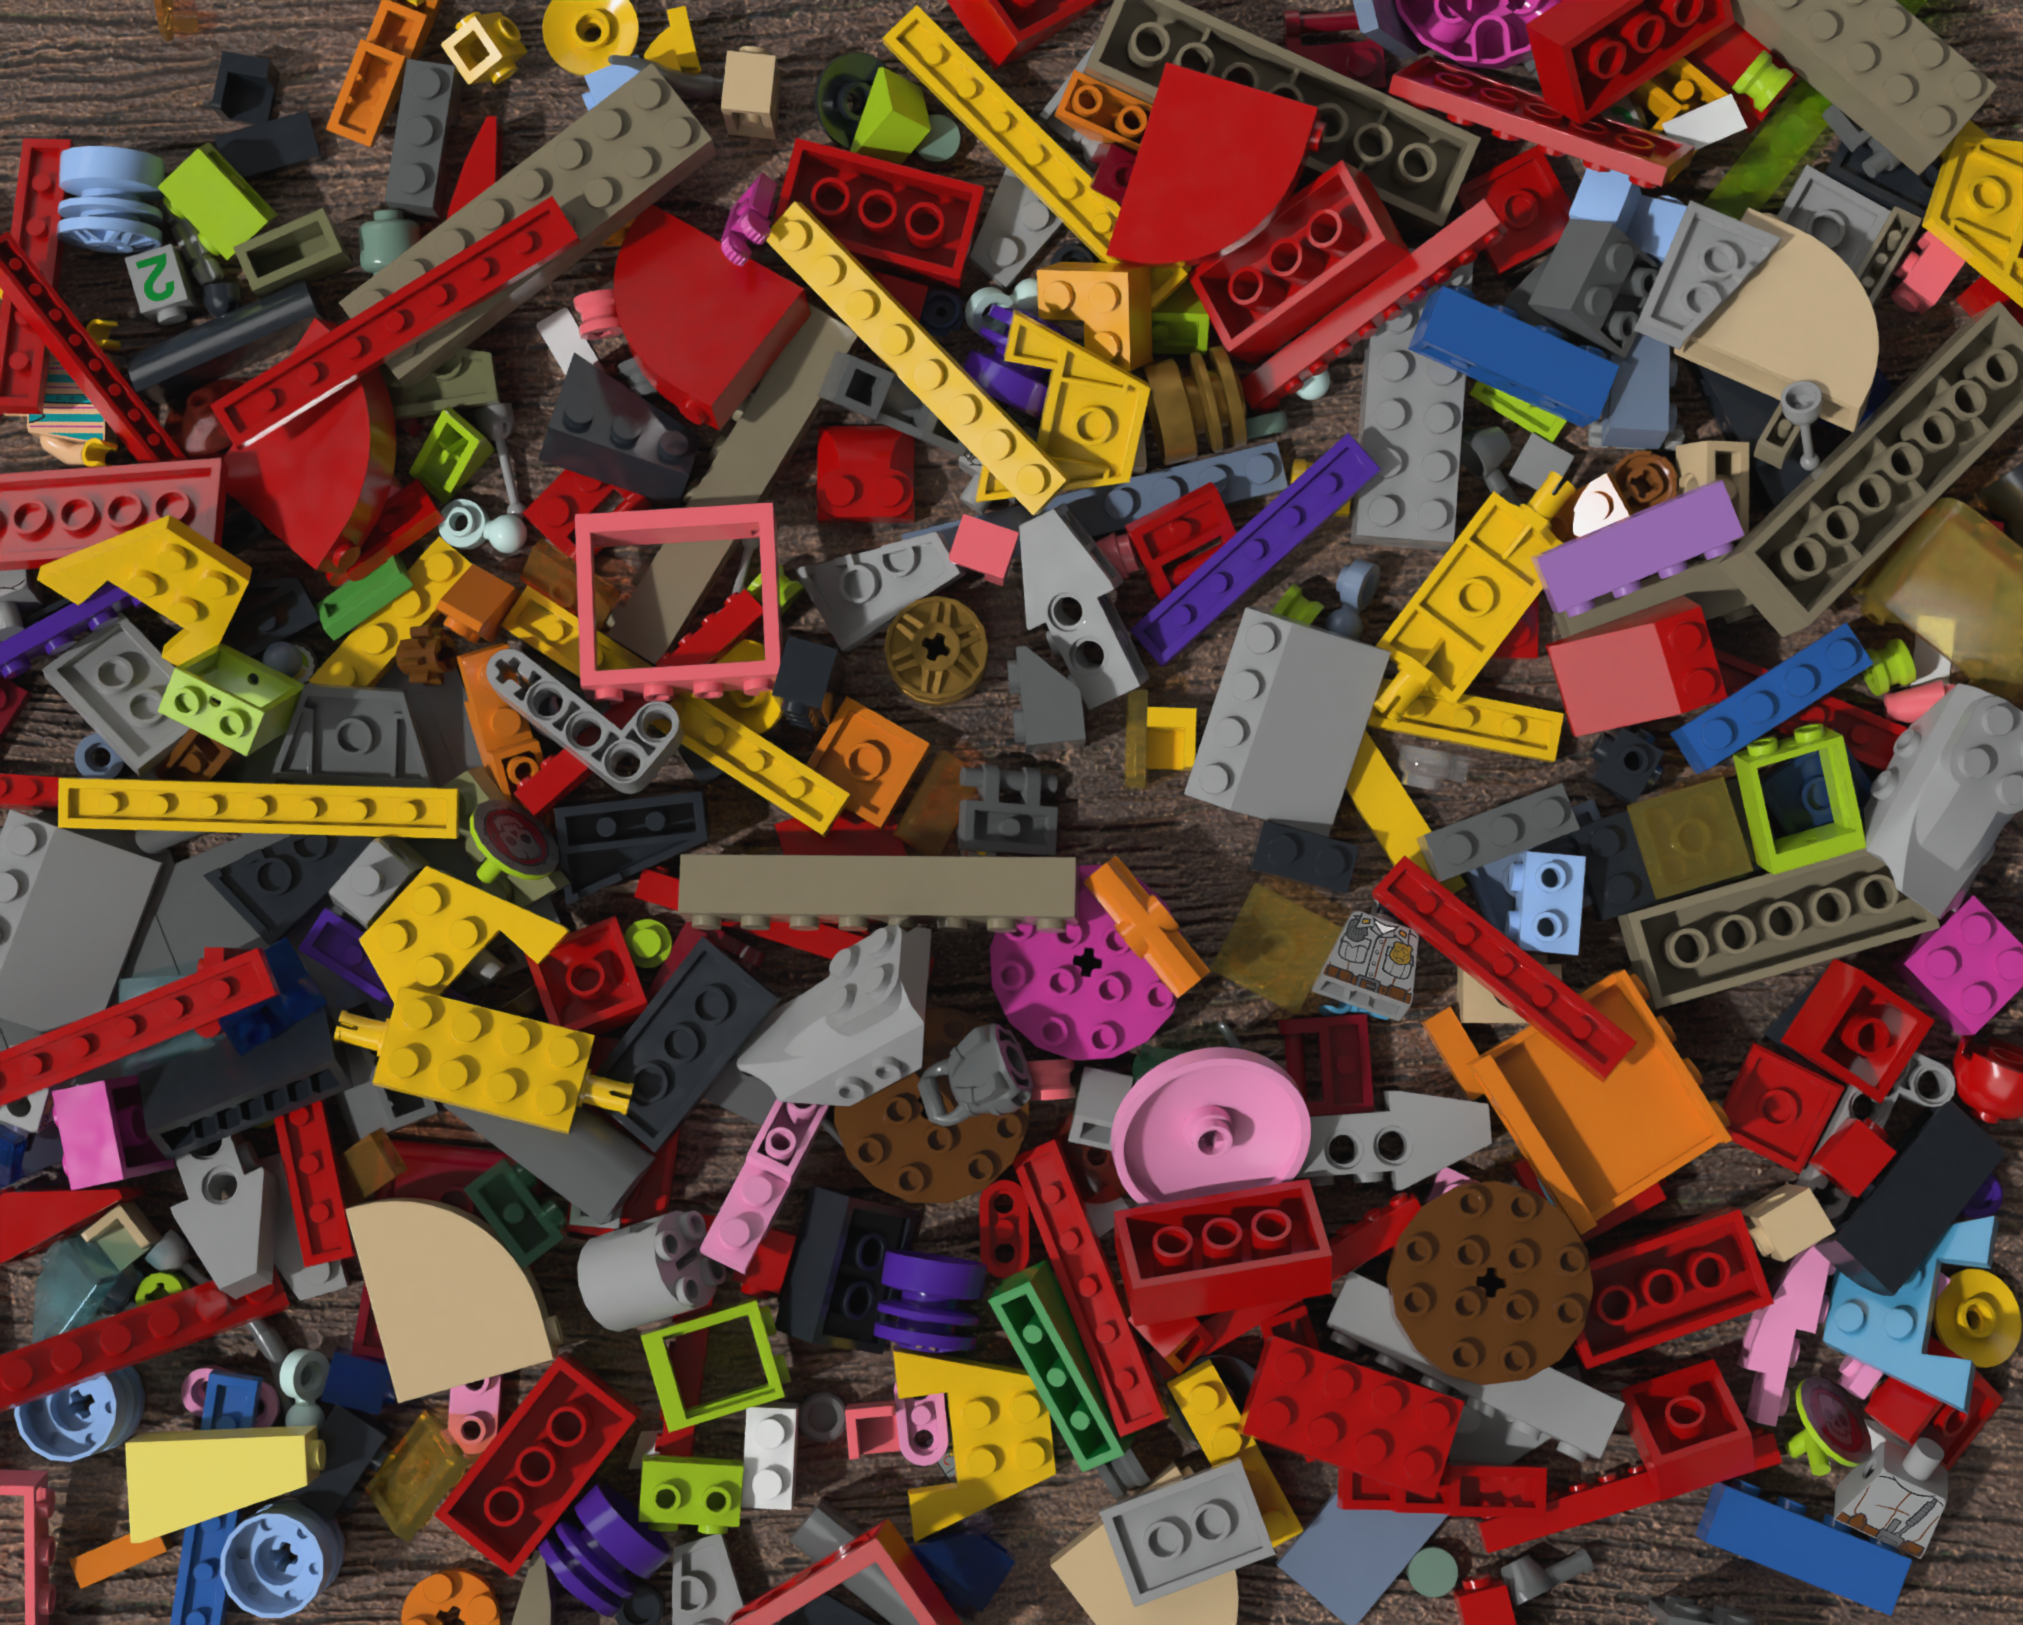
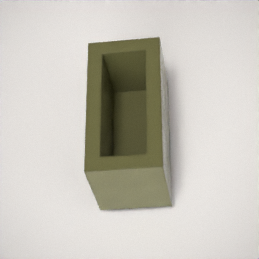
[233,208,353,298]

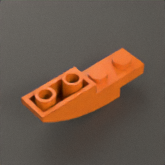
[1054,69,1153,156]
[457,642,557,836]

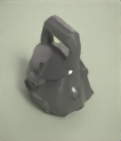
[918,1023,1034,1127]

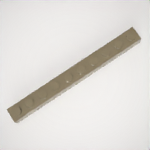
[1753,206,1923,469]

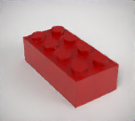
[1525,0,1735,125]
[772,138,985,293]
[1188,160,1410,365]
[1114,1179,1332,1327]
[1570,1206,1774,1369]
[1236,1336,1465,1499]
[434,1351,643,1577]

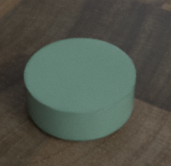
[914,114,961,166]
[1246,411,1289,440]
[1407,1545,1458,1598]

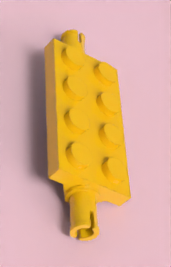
[1373,471,1576,723]
[334,986,634,1134]

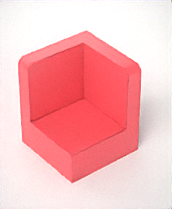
[949,514,1019,586]
[845,1400,900,1460]

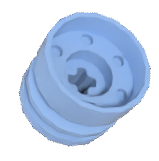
[56,146,166,253]
[14,1366,145,1462]
[221,1497,345,1618]

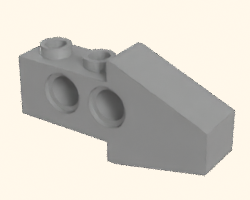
[1019,503,1150,710]
[1295,1090,1492,1190]
[170,1132,280,1299]

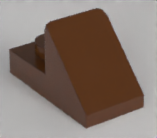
[155,728,246,781]

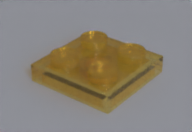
[1626,777,1753,900]
[1209,882,1342,1015]
[365,1410,470,1542]

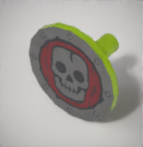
[470,799,559,884]
[1785,1376,1872,1476]

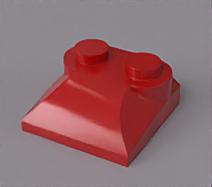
[816,426,915,523]
[524,916,649,1037]

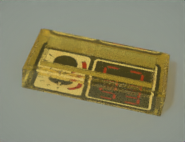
[1124,690,1148,791]

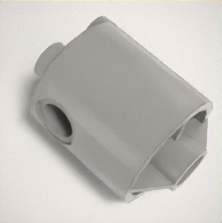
[577,1210,726,1332]

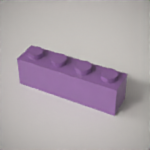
[1531,480,1745,617]

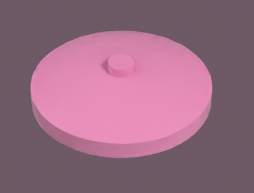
[1111,1047,1311,1206]

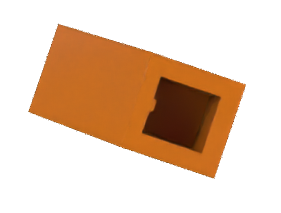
[436,564,521,645]

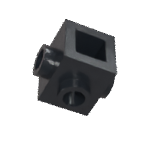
[1583,725,1665,803]

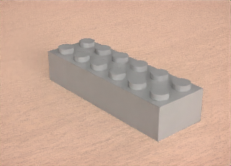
[1350,248,1474,551]

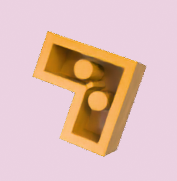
[1627,58,1737,190]
[1037,262,1153,371]

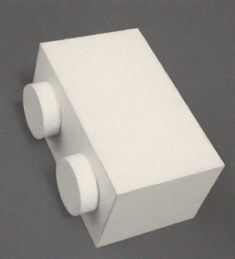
[741,1402,800,1510]

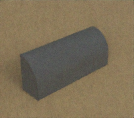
[443,1103,657,1225]
[789,1497,975,1625]

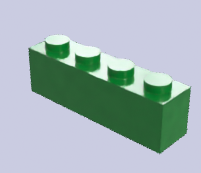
[988,1260,1139,1472]

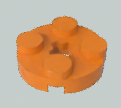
[401,1567,503,1625]

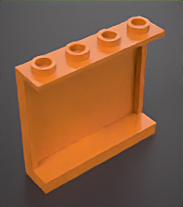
[1466,969,1732,1235]

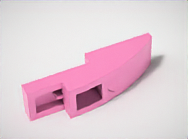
[700,1099,830,1275]
[1737,1243,1836,1427]

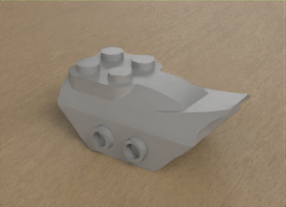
[1864,683,2023,919]
[737,924,932,1106]

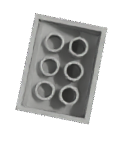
[1184,605,1392,837]
[0,810,164,1033]

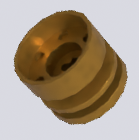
[1140,345,1247,465]
[884,596,988,707]

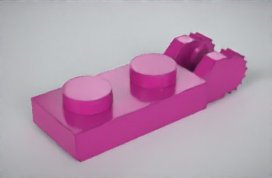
[720,173,777,267]

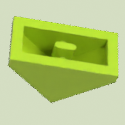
[849,67,931,165]
[409,406,495,504]

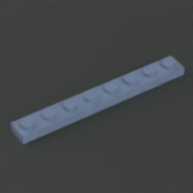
[901,442,1288,571]

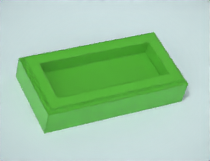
[316,554,414,641]

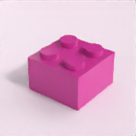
[1889,895,2023,1035]
[52,1074,175,1190]

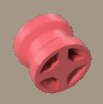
[573,289,623,340]
[1026,1059,1076,1101]

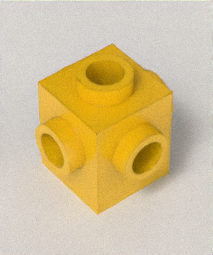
[441,11,528,85]

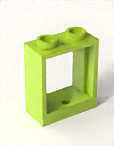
[157,643,305,756]
[1733,724,1866,875]
[641,1297,791,1433]

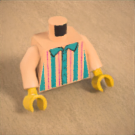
[4,319,121,468]

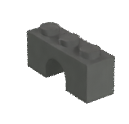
[384,59,464,222]
[818,351,967,457]
[1416,783,1580,882]

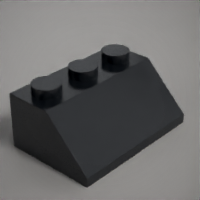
[775,1185,919,1355]

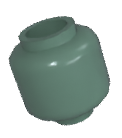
[358,210,422,276]

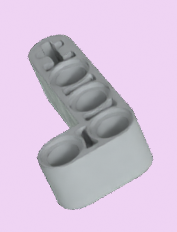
[486,649,684,794]
[1795,1052,1956,1219]

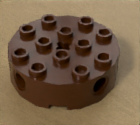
[834,1008,1029,1203]
[1386,1181,1594,1386]

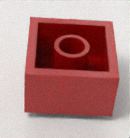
[1620,1359,1756,1501]

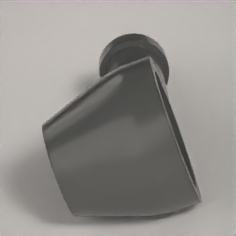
[1460,426,1523,507]
[1500,1548,1594,1608]

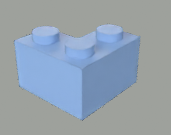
[1569,168,1687,267]

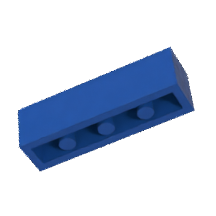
[1408,285,1619,427]
[1670,622,1874,774]
[1695,1477,1912,1616]

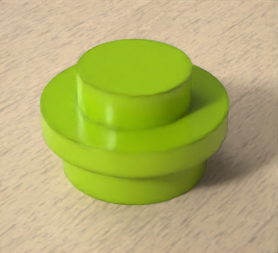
[624,919,672,968]

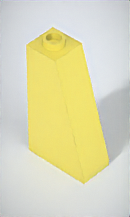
[125,1425,326,1543]

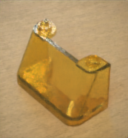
[1850,498,2023,705]

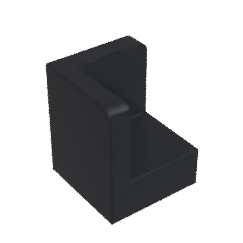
[211,51,280,126]

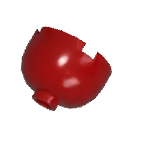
[1951,1034,2023,1124]

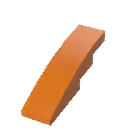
[326,0,443,148]

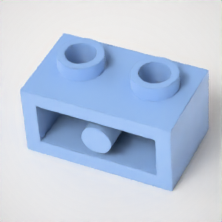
[1505,851,1586,956]

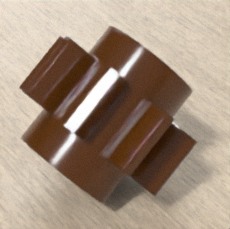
[396,625,458,686]

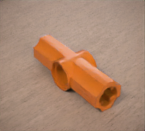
[1083,856,1211,998]

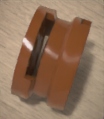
[1609,451,1678,514]

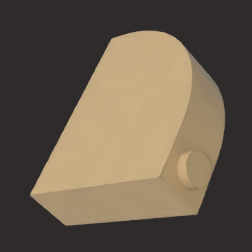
[1674,208,1879,433]
[345,1197,564,1403]
[1050,1461,1239,1625]

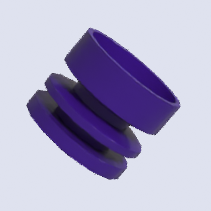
[963,304,1076,420]
[874,1250,987,1353]
[538,1481,673,1618]

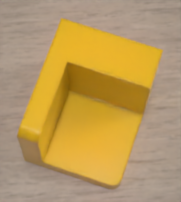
[1144,707,1197,771]

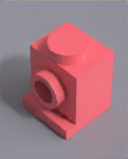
[1891,231,1966,314]

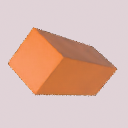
[1421,1006,1484,1101]
[69,1533,174,1589]

